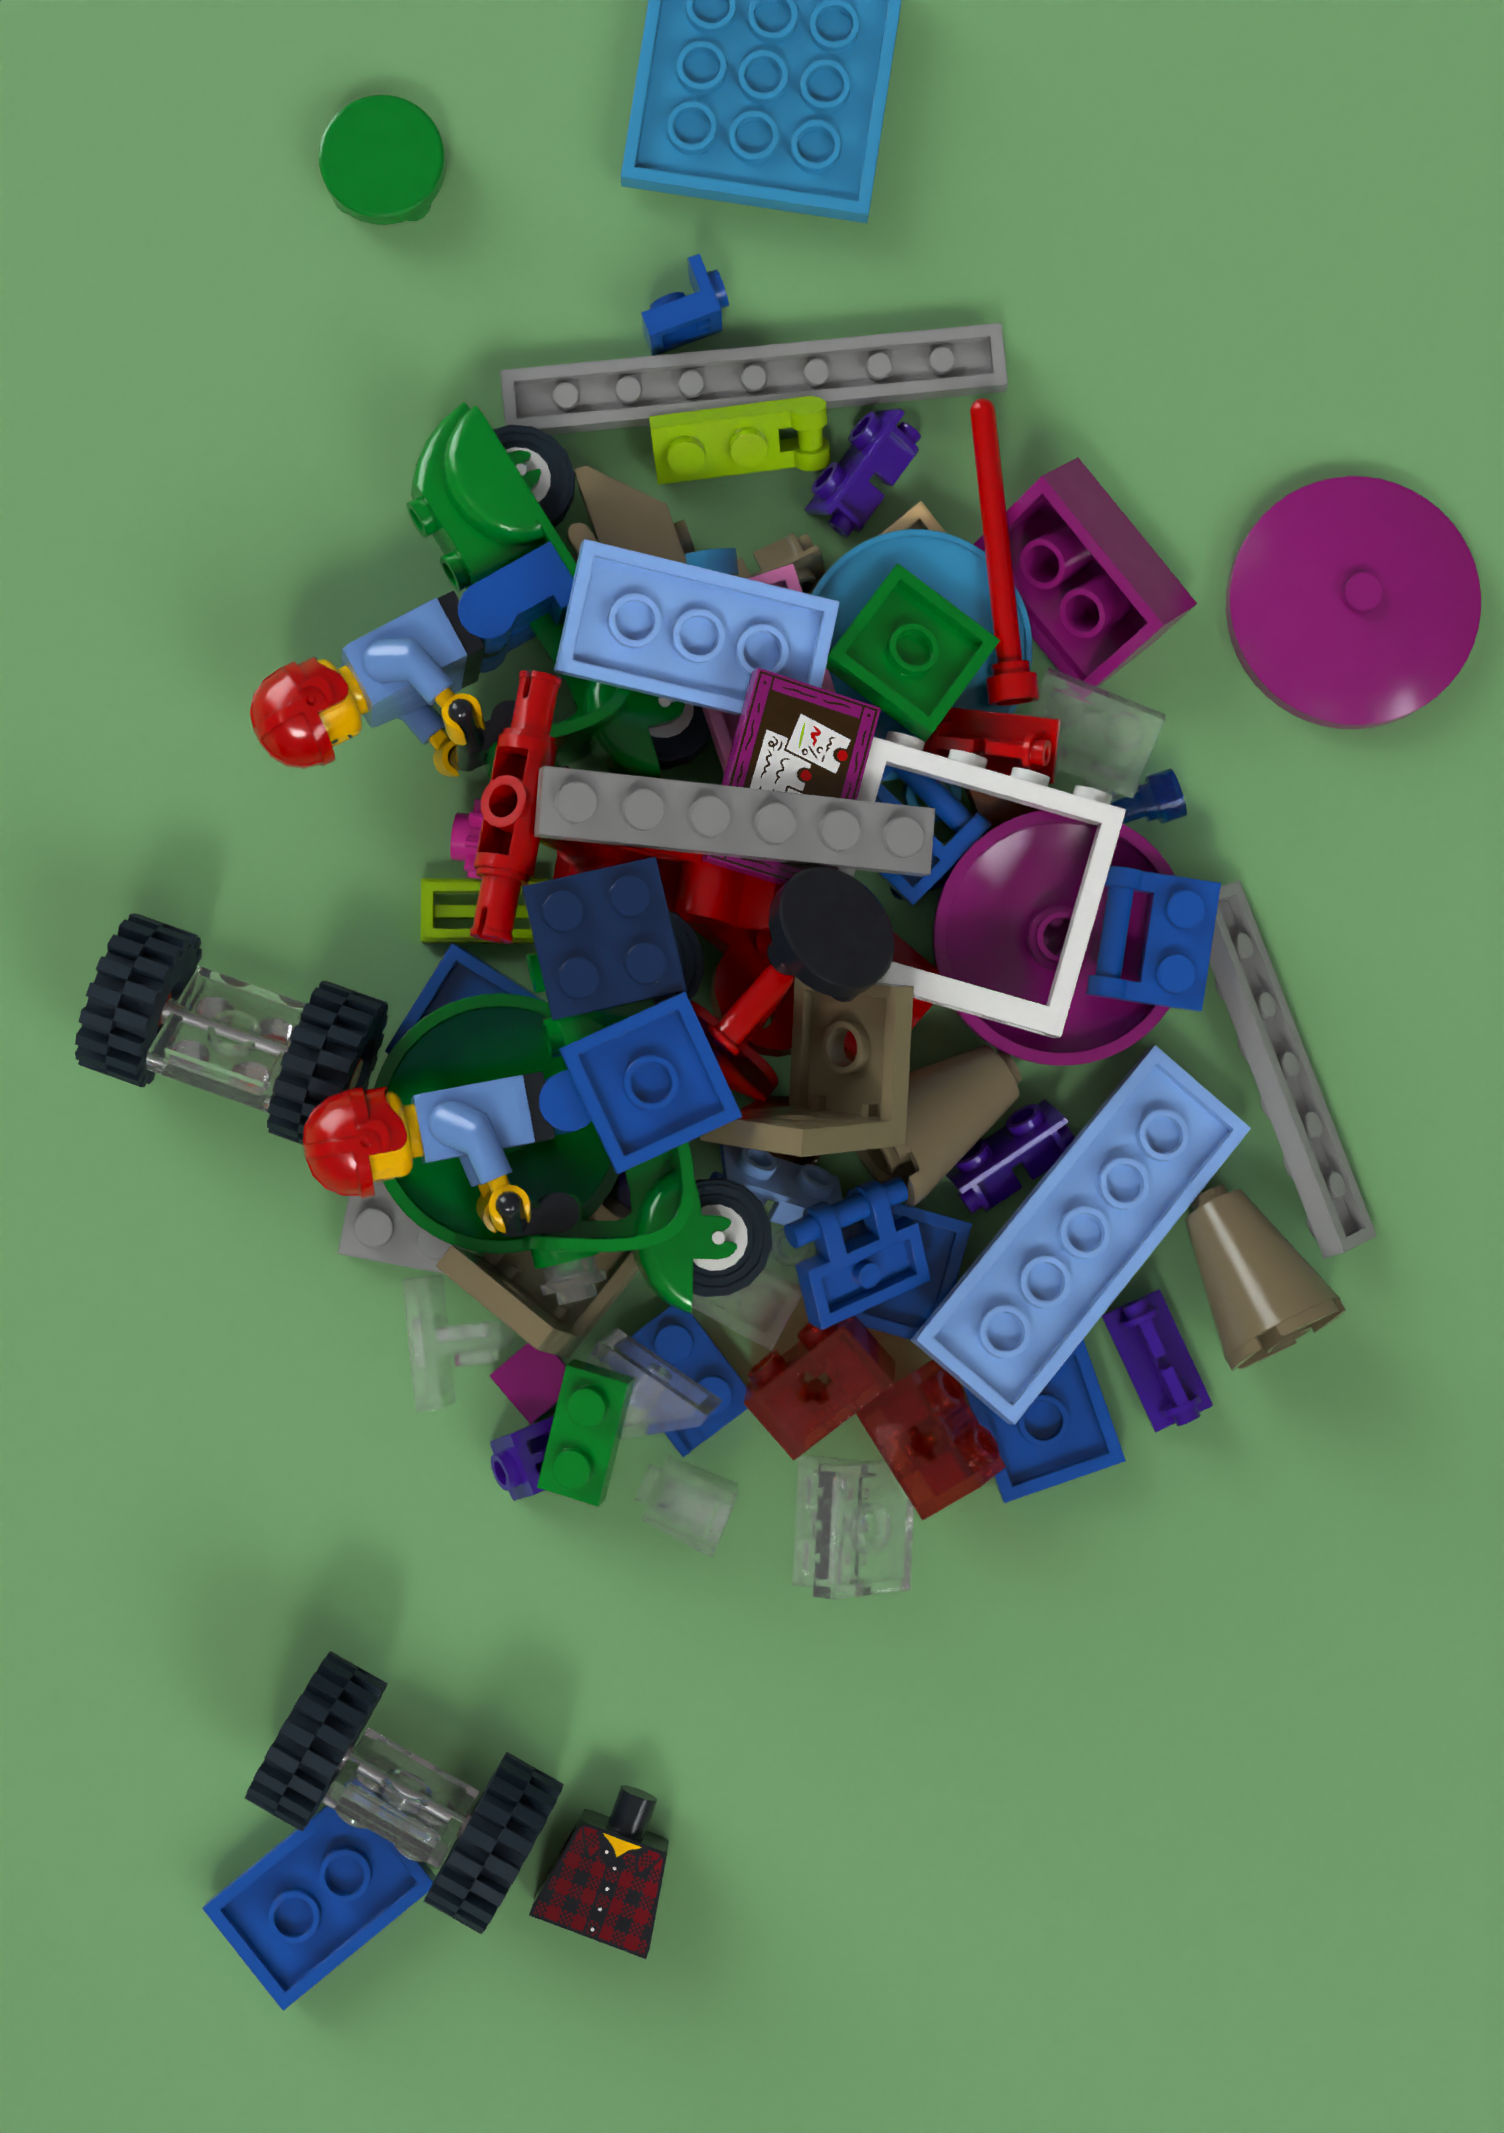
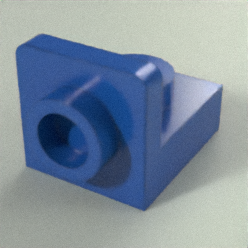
[641,254,729,356]

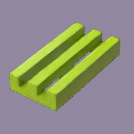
[420,878,548,944]

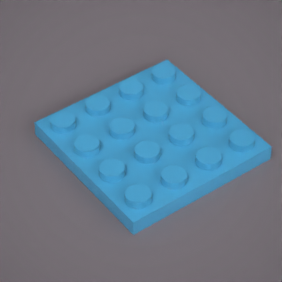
[620,0,902,223]

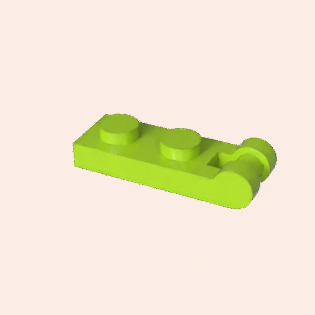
[649,396,831,485]

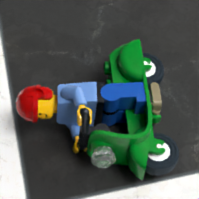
[249,402,711,779]
[303,910,772,1314]

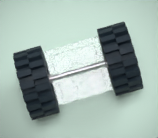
[75,913,388,1145]
[245,1651,564,1934]

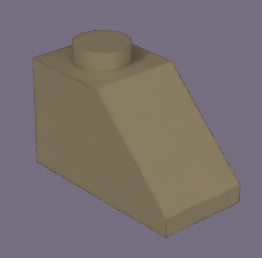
[574,465,695,564]

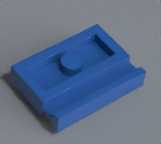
[606,1306,757,1458]

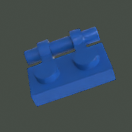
[784,1176,931,1330]

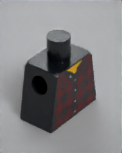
[529,1785,669,1959]

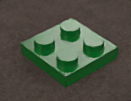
[826,563,1000,742]

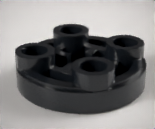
[767,867,895,1002]

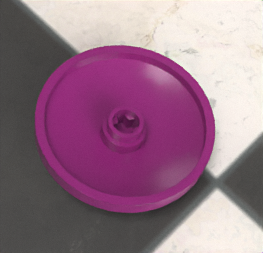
[1226,476,1481,729]
[932,810,1175,1066]

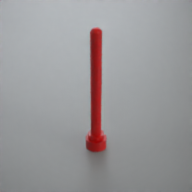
[970,398,1040,706]

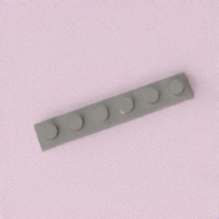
[534,766,935,877]
[1209,880,1377,1258]

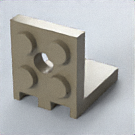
[700,977,914,1157]
[436,1193,639,1359]

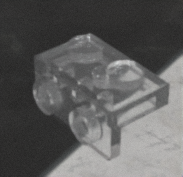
[1028,667,1166,799]

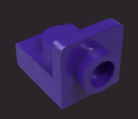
[490,1415,554,1501]

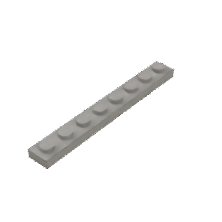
[500,323,1008,435]

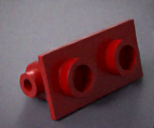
[923,707,1061,784]

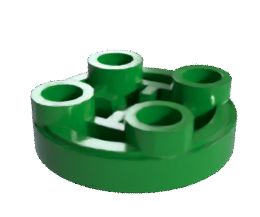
[319,95,446,225]

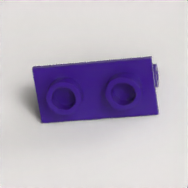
[804,409,921,538]
[946,1099,1075,1214]
[1101,1289,1213,1432]

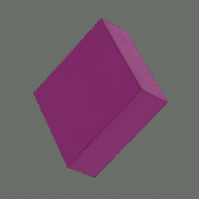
[489,1343,566,1425]

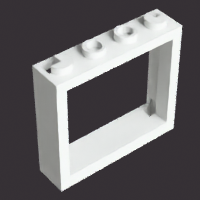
[838,731,1126,1038]

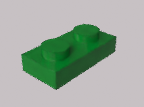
[537,1359,635,1507]

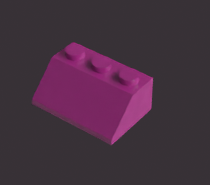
[973,457,1197,699]

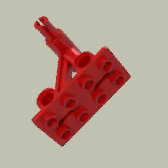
[470,670,782,944]

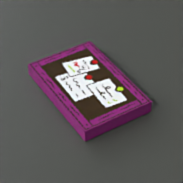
[701,668,881,886]

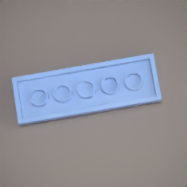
[911,1045,1251,1425]

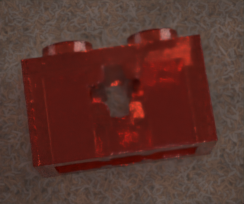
[743,1315,896,1461]
[853,1359,1006,1521]

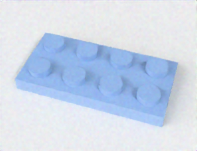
[554,539,840,716]

